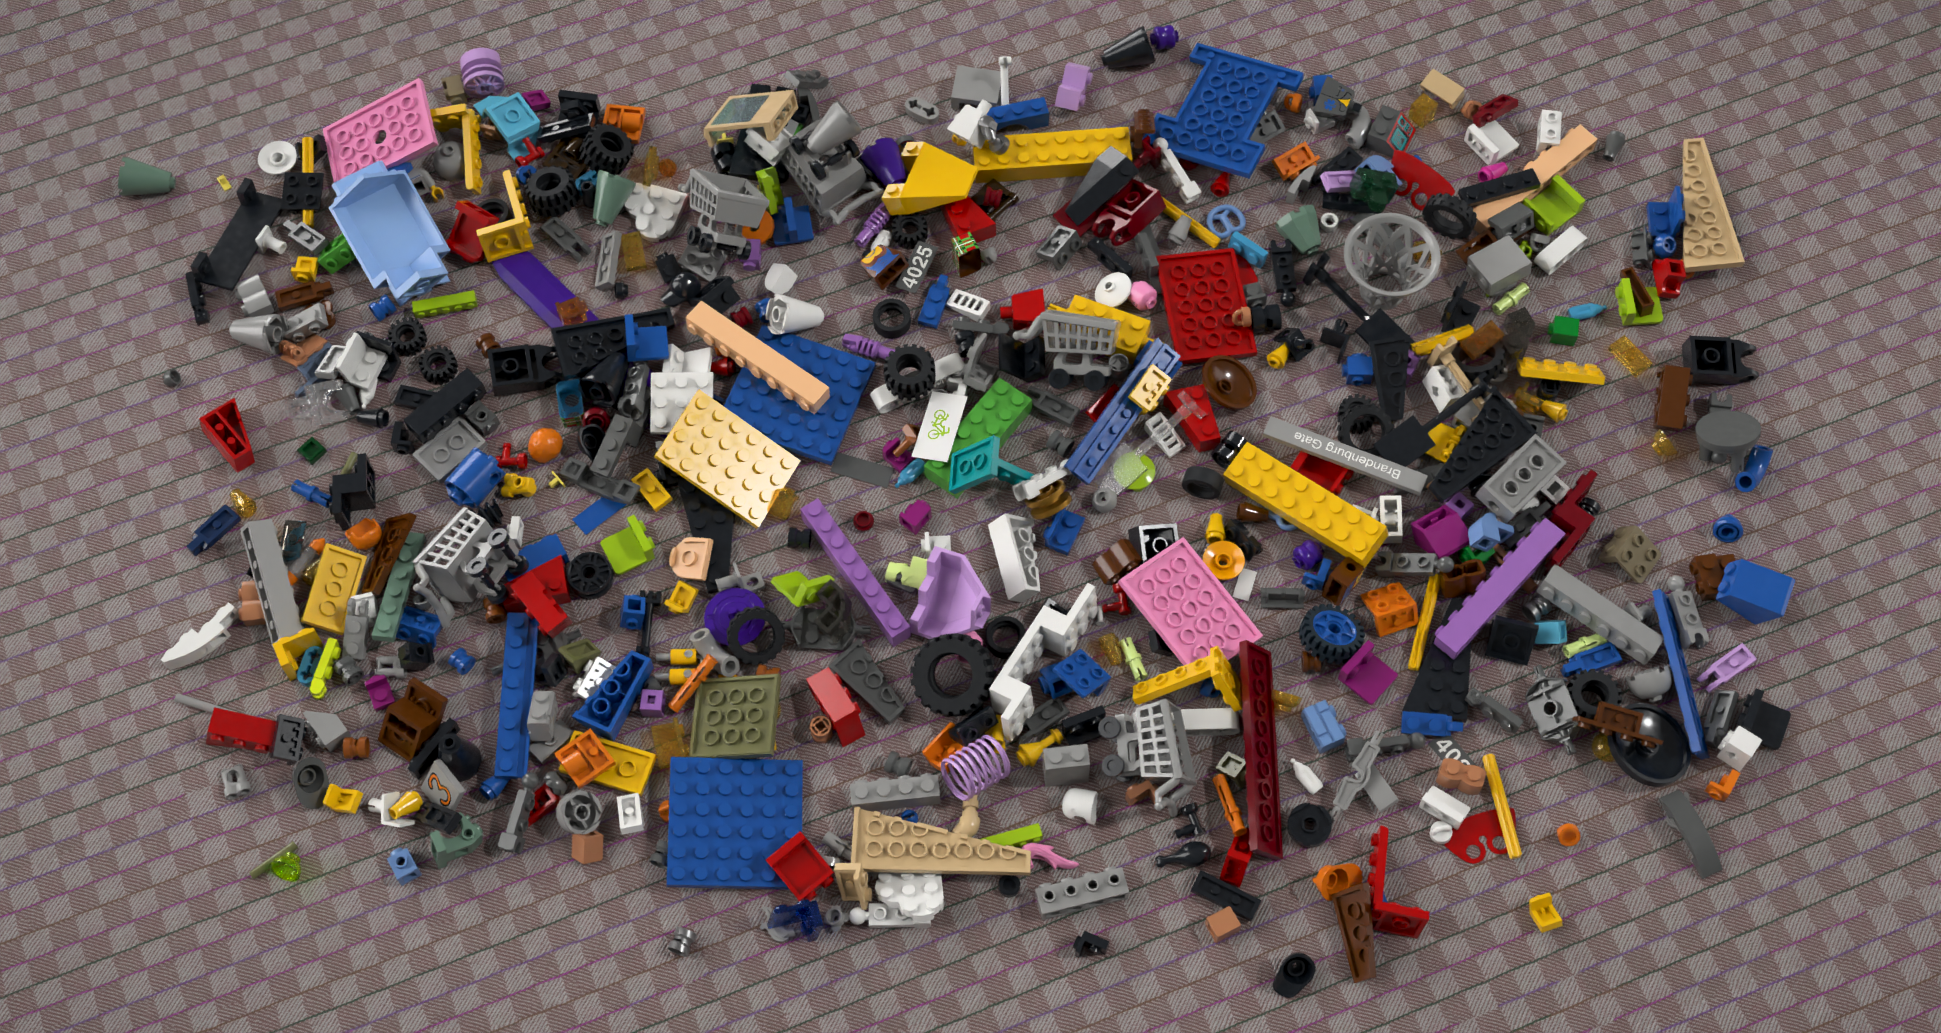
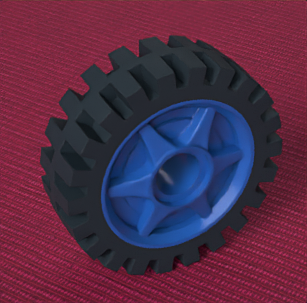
[1299,604,1365,665]

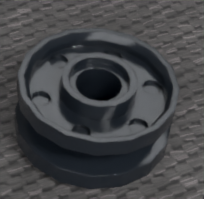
[567,552,614,600]

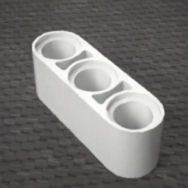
[1534,226,1588,275]

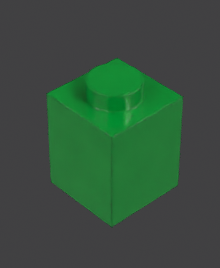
[1547,315,1580,347]

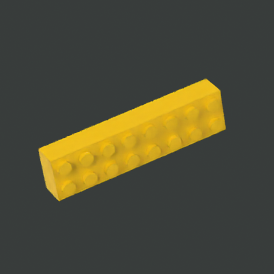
[972,127,1132,183]
[1223,442,1389,569]

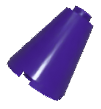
[861,137,907,187]

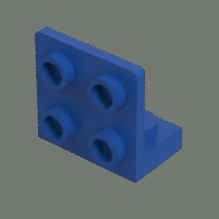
[1646,186,1686,240]
[625,314,669,362]
[1053,648,1111,698]

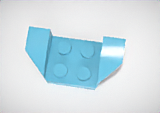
[473,92,540,163]

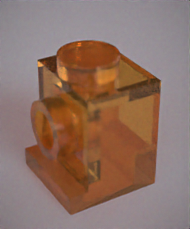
[555,296,588,326]

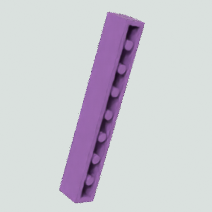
[800,498,911,647]
[1434,518,1566,660]

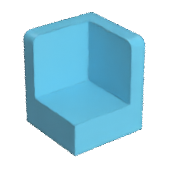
[1534,620,1567,644]

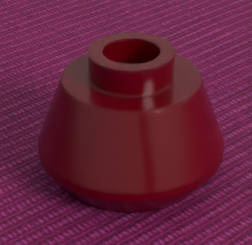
[582,407,610,431]

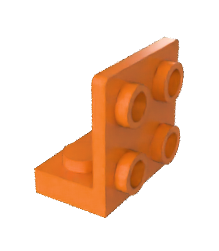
[1360,582,1419,637]

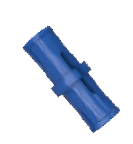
[291,479,332,508]

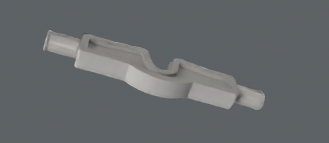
[1330,730,1385,821]

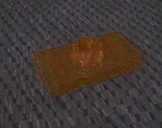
[1460,320,1505,360]

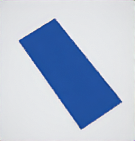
[572,497,627,535]

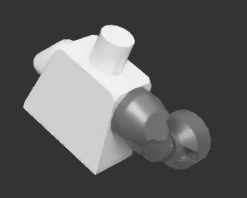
[947,99,1009,155]

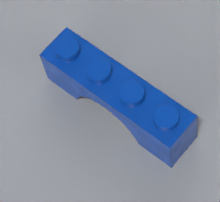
[986,97,1049,132]

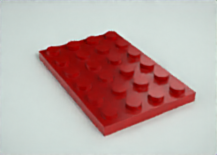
[1156,248,1257,364]

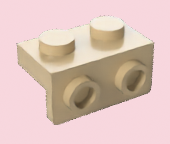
[834,863,872,910]

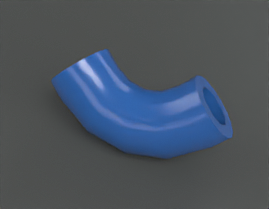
[1735,445,1773,492]

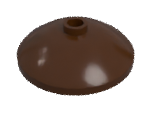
[1202,355,1257,410]

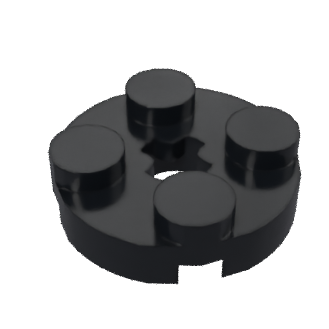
[1287,803,1332,849]

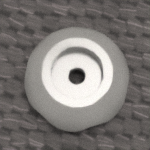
[1092,487,1117,513]

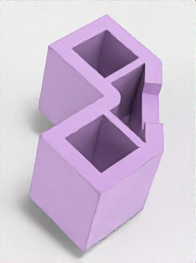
[1055,62,1093,111]

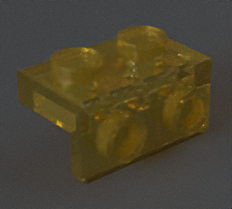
[651,718,689,770]

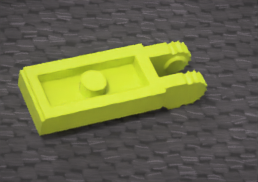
[310,638,341,700]

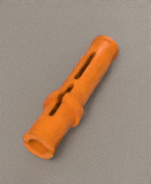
[667,654,718,713]
[1212,774,1247,837]

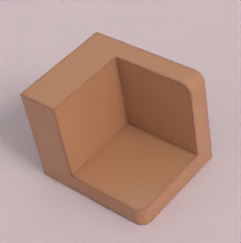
[572,830,603,864]
[1205,906,1241,943]

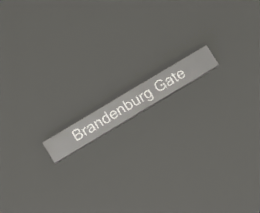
[1263,416,1428,496]

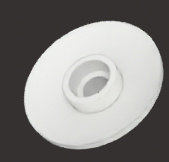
[258,141,297,175]
[1095,272,1132,308]

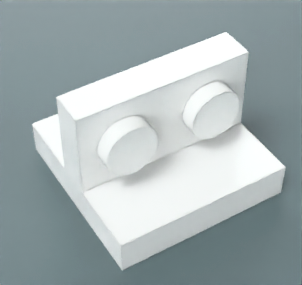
[744,127,793,166]

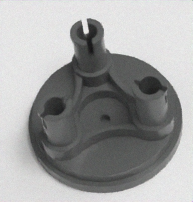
[1695,410,1761,473]

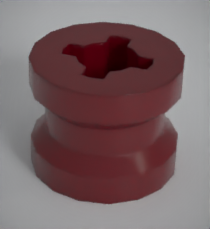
[983,186,1003,209]
[730,306,754,328]

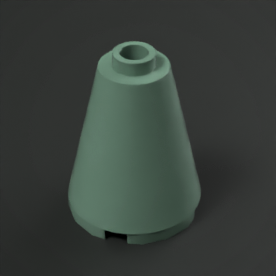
[118,157,176,196]
[593,170,636,227]

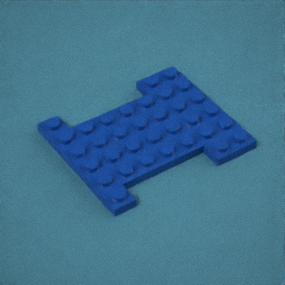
[1142,43,1304,179]

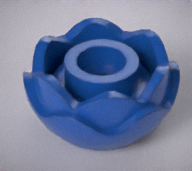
[1653,234,1677,259]

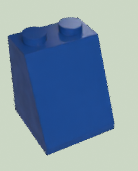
[1716,559,1795,625]

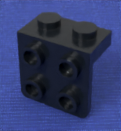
[1736,688,1791,750]

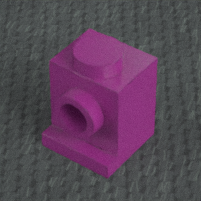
[899,499,932,535]

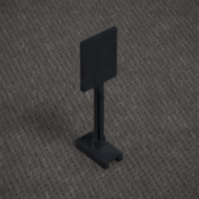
[1302,252,1415,347]
[1373,372,1498,467]

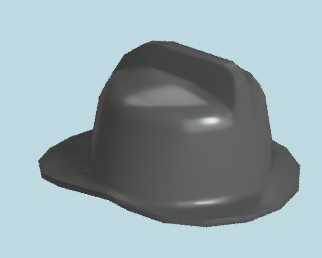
[292,757,330,809]

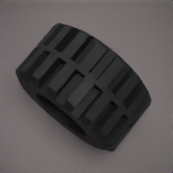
[580,123,634,175]
[525,166,579,217]
[883,344,936,401]
[1567,669,1622,729]

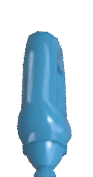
[1568,303,1607,320]
[895,458,926,488]

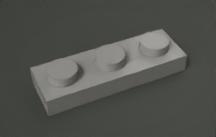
[595,230,622,291]

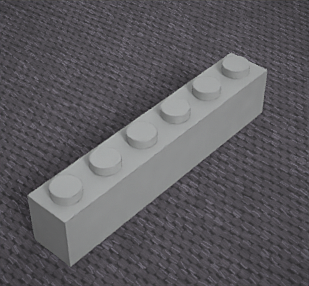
[240,519,304,648]
[1536,564,1664,665]

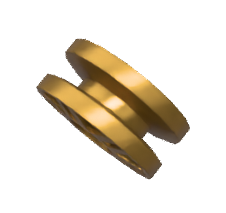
[1025,480,1072,520]

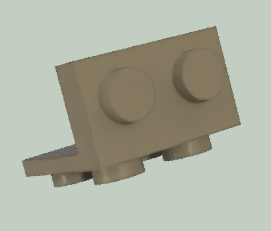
[1598,525,1661,584]

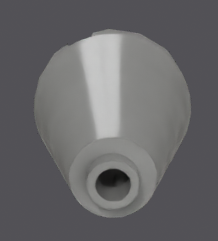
[807,100,863,155]
[229,314,289,354]

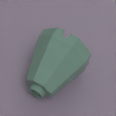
[1275,204,1321,256]

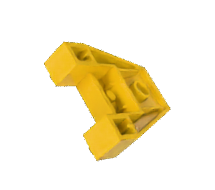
[881,142,978,215]

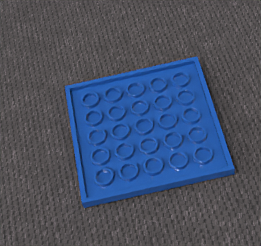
[724,325,876,466]
[666,757,803,890]

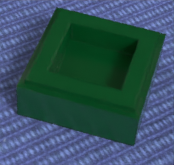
[297,437,327,465]

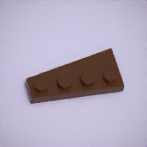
[361,513,417,596]
[1331,882,1376,983]

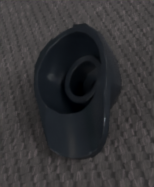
[660,272,701,307]
[577,423,606,463]
[1272,952,1316,998]

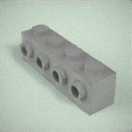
[850,773,941,813]
[1035,866,1129,920]

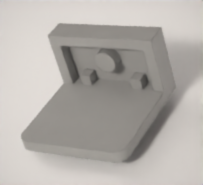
[962,333,999,392]

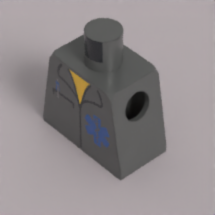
[1313,76,1363,121]

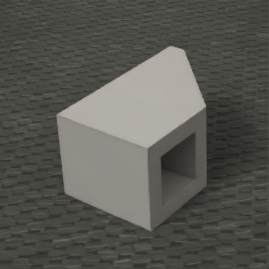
[303,711,352,753]

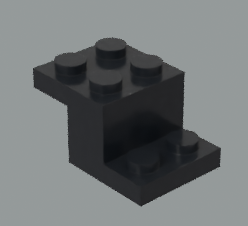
[329,453,376,531]

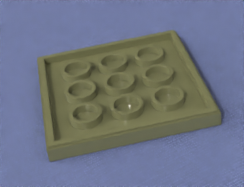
[688,674,781,759]

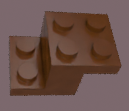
[377,677,448,762]

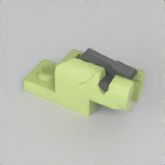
[885,556,927,594]

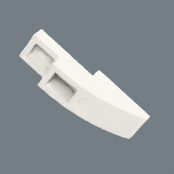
[161,602,239,670]

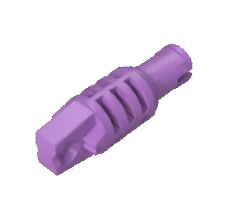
[854,202,891,248]
[842,334,895,359]

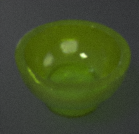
[269,852,301,882]

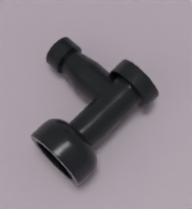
[1174,802,1206,838]

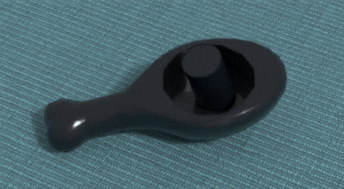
[1155,841,1211,868]

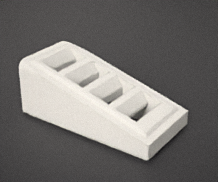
[946,289,990,322]
[1144,412,1186,458]

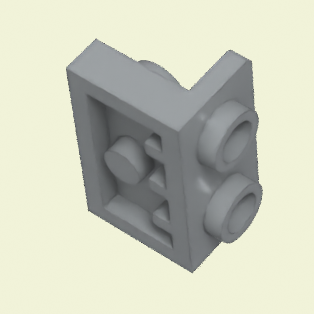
[284,303,328,343]

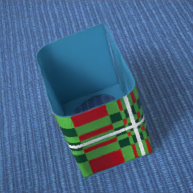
[556,379,584,428]

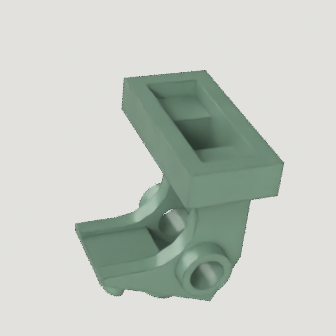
[430,812,483,869]

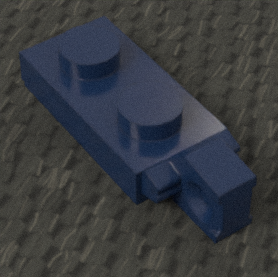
[186,504,242,556]

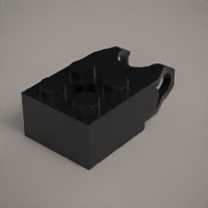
[1682,335,1759,385]
[487,344,564,397]

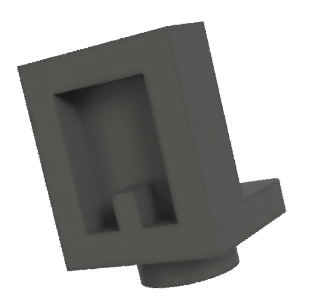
[1242,282,1267,307]

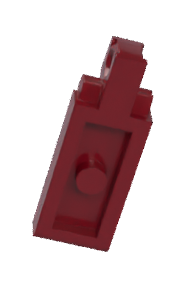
[1472,94,1518,128]

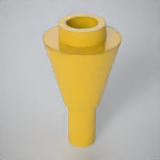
[1267,343,1290,369]
[1530,395,1568,423]

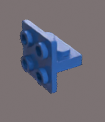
[770,197,814,246]

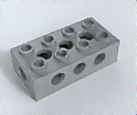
[1475,434,1567,524]

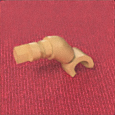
[952,791,980,837]

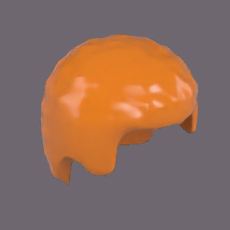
[528,428,563,463]
[345,518,382,550]

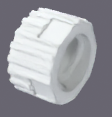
[1320,213,1338,232]

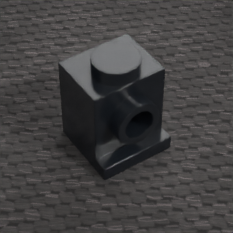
[398,642,435,671]

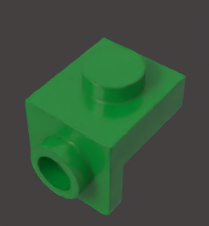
[1458,546,1495,564]

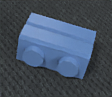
[1301,700,1346,754]

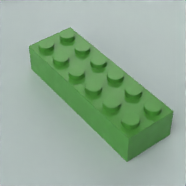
[924,377,1032,499]

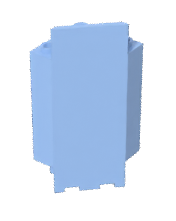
[328,161,451,307]

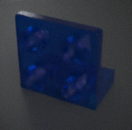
[767,899,824,942]

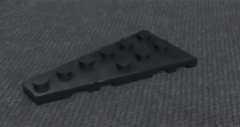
[728,83,785,183]
[551,307,675,381]
[1428,389,1538,504]
[677,479,735,594]
[1401,598,1471,723]

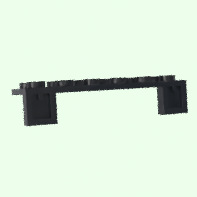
[190,178,282,291]

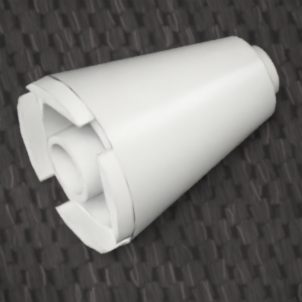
[766,294,824,335]

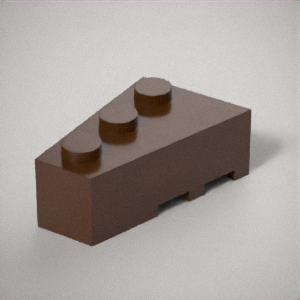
[1653,365,1693,432]

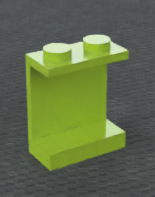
[1522,174,1586,236]

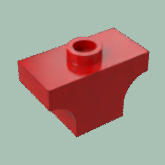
[1651,258,1686,299]

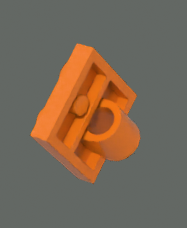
[603,104,646,144]
[554,728,616,789]

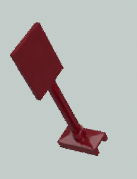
[1053,135,1161,238]

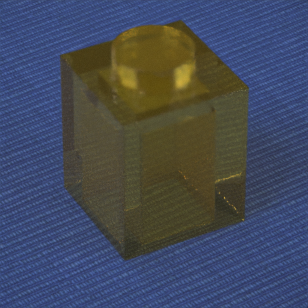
[1408,93,1438,129]

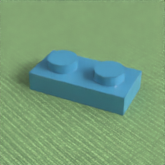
[1228,231,1268,269]

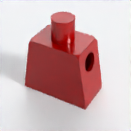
[1000,289,1045,332]

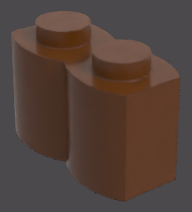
[1092,539,1142,585]
[1440,559,1486,598]

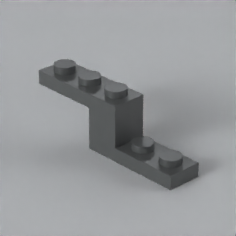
[590,386,651,479]

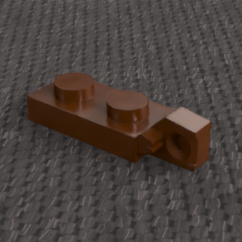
[275,280,334,312]

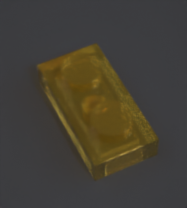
[643,146,659,187]

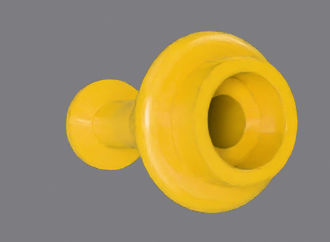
[1015,728,1063,767]

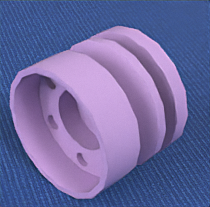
[460,48,505,99]

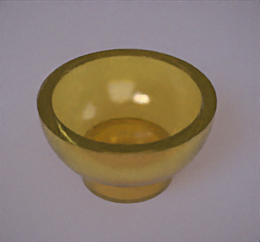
[1650,429,1678,457]
[1271,689,1302,713]
[1591,733,1615,762]

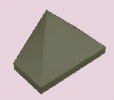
[558,638,601,675]

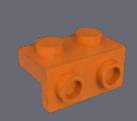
[1271,141,1320,181]
[922,722,975,774]

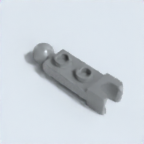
[1668,575,1709,650]

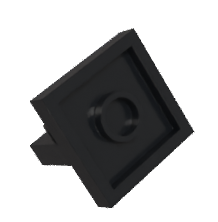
[687,276,741,314]
[1485,615,1539,666]

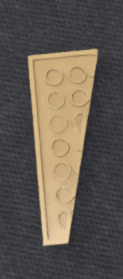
[1682,138,1745,272]
[851,807,1031,876]

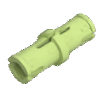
[1492,282,1530,316]
[1562,633,1607,658]
[1119,637,1148,681]

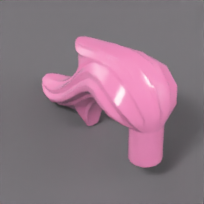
[1021,843,1079,870]

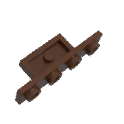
[1130,109,1155,148]
[1572,701,1663,748]

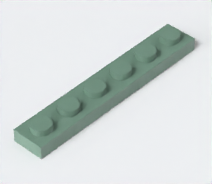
[371,532,426,642]

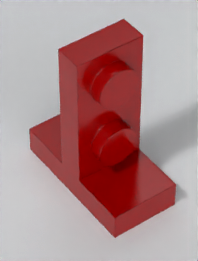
[1219,827,1253,888]

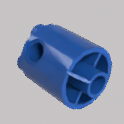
[444,447,506,509]

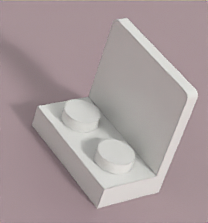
[1464,120,1519,165]
[336,333,388,391]
[662,344,713,372]

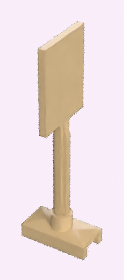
[1427,336,1485,422]

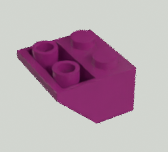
[1411,505,1470,560]

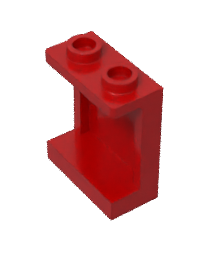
[445,200,499,263]
[1290,451,1354,496]
[766,831,835,904]

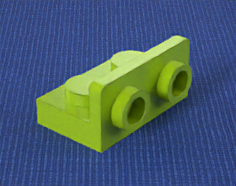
[756,166,784,215]

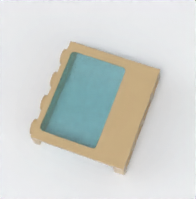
[704,90,798,147]

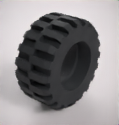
[910,633,997,717]

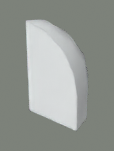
[765,263,798,294]

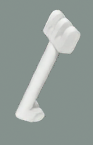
[999,56,1011,106]

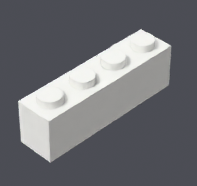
[988,513,1040,602]

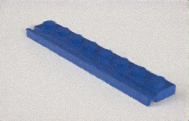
[1063,338,1180,485]
[1652,589,1710,760]
[494,612,539,779]

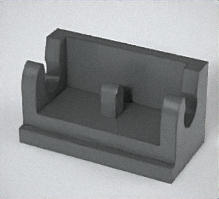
[1488,202,1534,240]

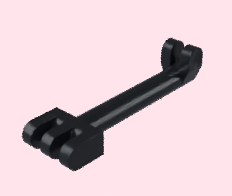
[636,590,662,657]

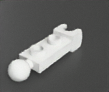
[1153,137,1201,204]
[1012,459,1072,501]
[849,903,931,928]

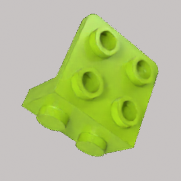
[1615,278,1663,326]
[600,515,656,575]
[771,571,835,607]

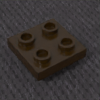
[542,137,589,181]

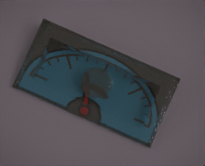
[280,520,307,562]

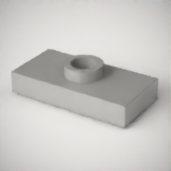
[314,345,346,380]
[529,719,573,765]

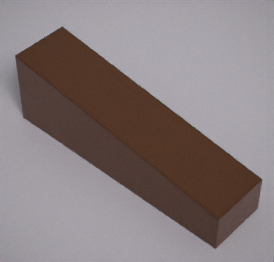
[1620,267,1655,317]

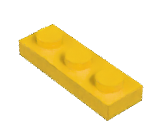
[1411,324,1475,356]

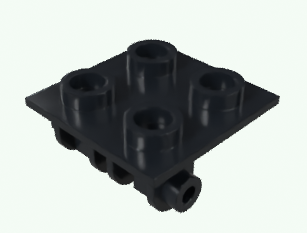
[281,172,324,214]

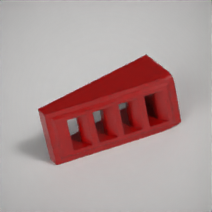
[528,783,561,827]

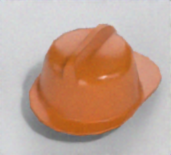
[1312,863,1363,901]

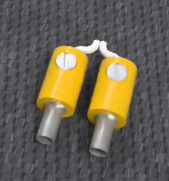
[655,649,705,685]

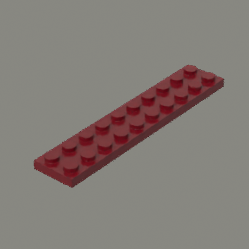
[1239,640,1283,861]

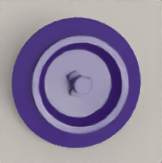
[704,588,765,646]

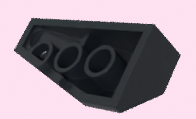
[1065,146,1140,227]
[1128,523,1179,566]

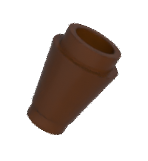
[1236,502,1269,522]

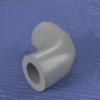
[1345,99,1372,149]
[690,628,739,677]

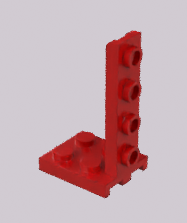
[1367,825,1430,939]

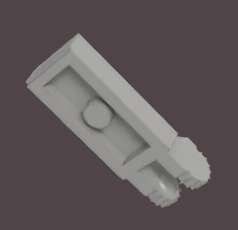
[342,598,370,660]

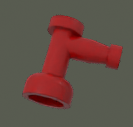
[515,136,545,167]
[496,443,528,469]
[1102,583,1132,615]

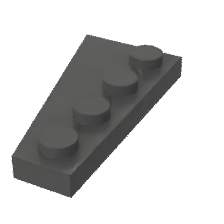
[829,639,905,725]

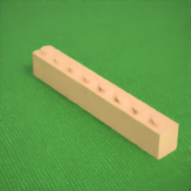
[1473,124,1598,234]
[686,301,830,414]

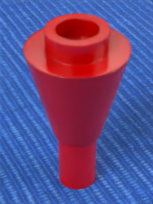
[1210,171,1231,197]
[710,357,736,377]

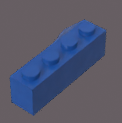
[572,650,654,742]

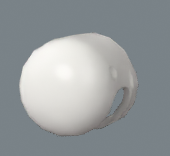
[1062,788,1097,825]

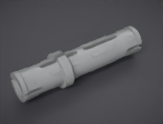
[821,831,880,879]

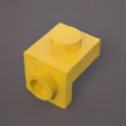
[291,256,319,283]
[664,580,699,615]
[323,784,363,814]
[1529,893,1562,933]

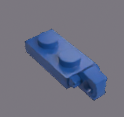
[918,274,950,329]
[1560,642,1622,678]
[1401,711,1463,736]

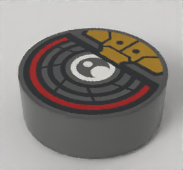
[896,135,915,153]

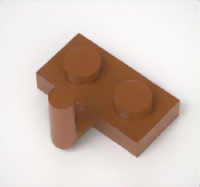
[893,423,929,460]

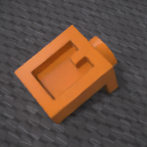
[1704,769,1741,802]

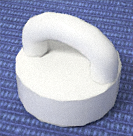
[1429,821,1453,844]

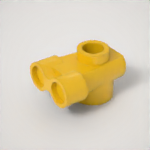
[501,473,537,497]
[985,715,1006,754]

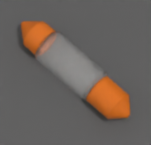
[287,538,325,586]

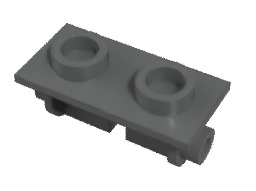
[1631,225,1654,270]
[1260,587,1305,609]

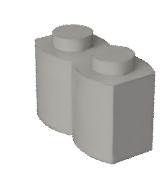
[234,274,275,317]

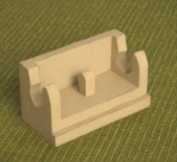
[1420,69,1465,109]

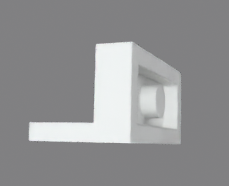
[1419,786,1470,830]

